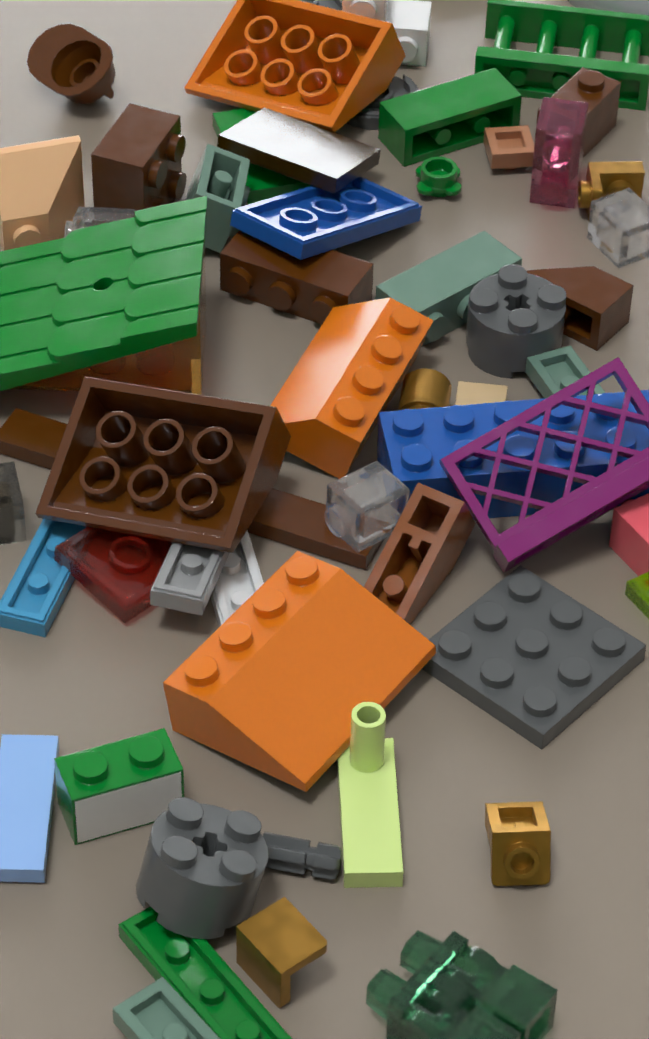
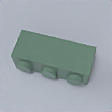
[376,231,522,347]

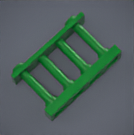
[474,0,649,111]

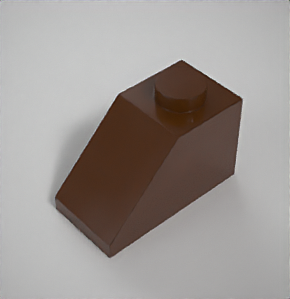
[527,266,634,351]

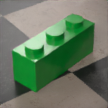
[378,68,522,167]

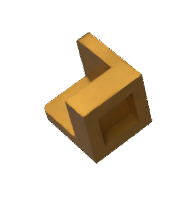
[236,896,327,1008]

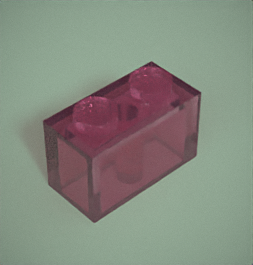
[529,97,589,209]

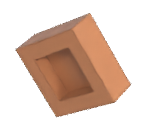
[483,125,537,170]

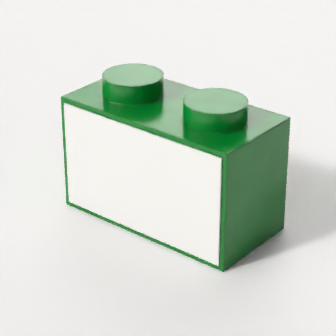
[54,728,184,845]

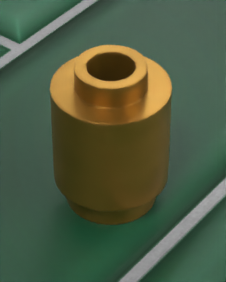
[398,368,452,410]

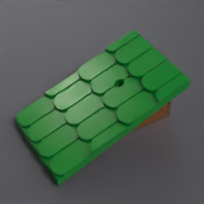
[0,196,207,394]

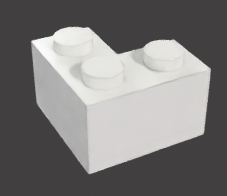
[342,0,432,67]

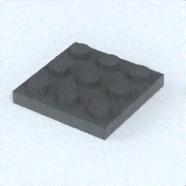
[422,565,646,750]

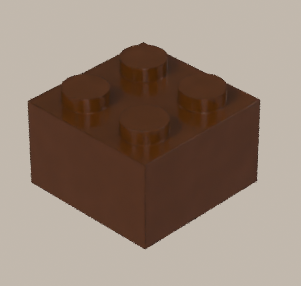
[91,103,186,225]

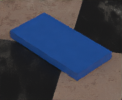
[230,177,422,260]

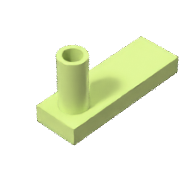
[337,702,403,888]

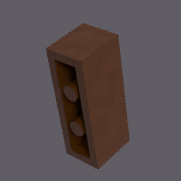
[220,230,374,324]

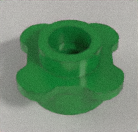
[416,156,462,197]

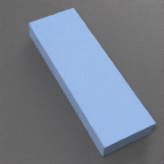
[0,734,59,883]

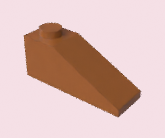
[364,483,476,625]

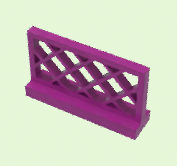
[439,357,649,573]

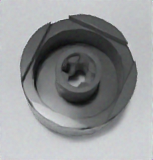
[466,265,566,378]
[136,797,268,939]

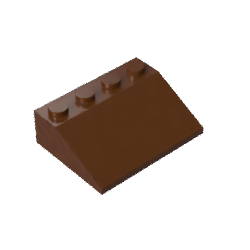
[35,376,291,553]

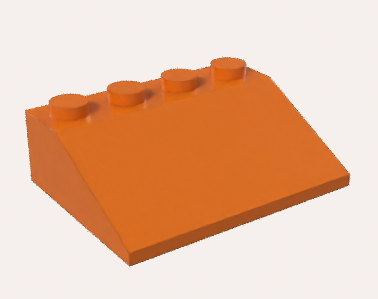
[184,0,406,133]
[163,551,436,792]

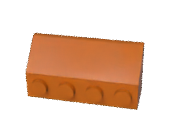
[270,297,434,481]

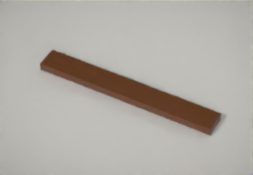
[0,408,386,570]

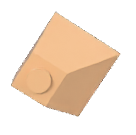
[0,135,85,251]

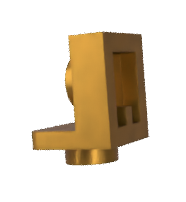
[578,161,645,225]
[485,801,551,886]

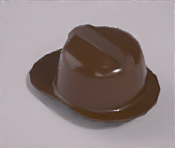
[27,24,116,105]

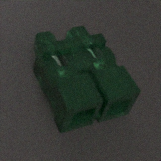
[366,930,558,1039]

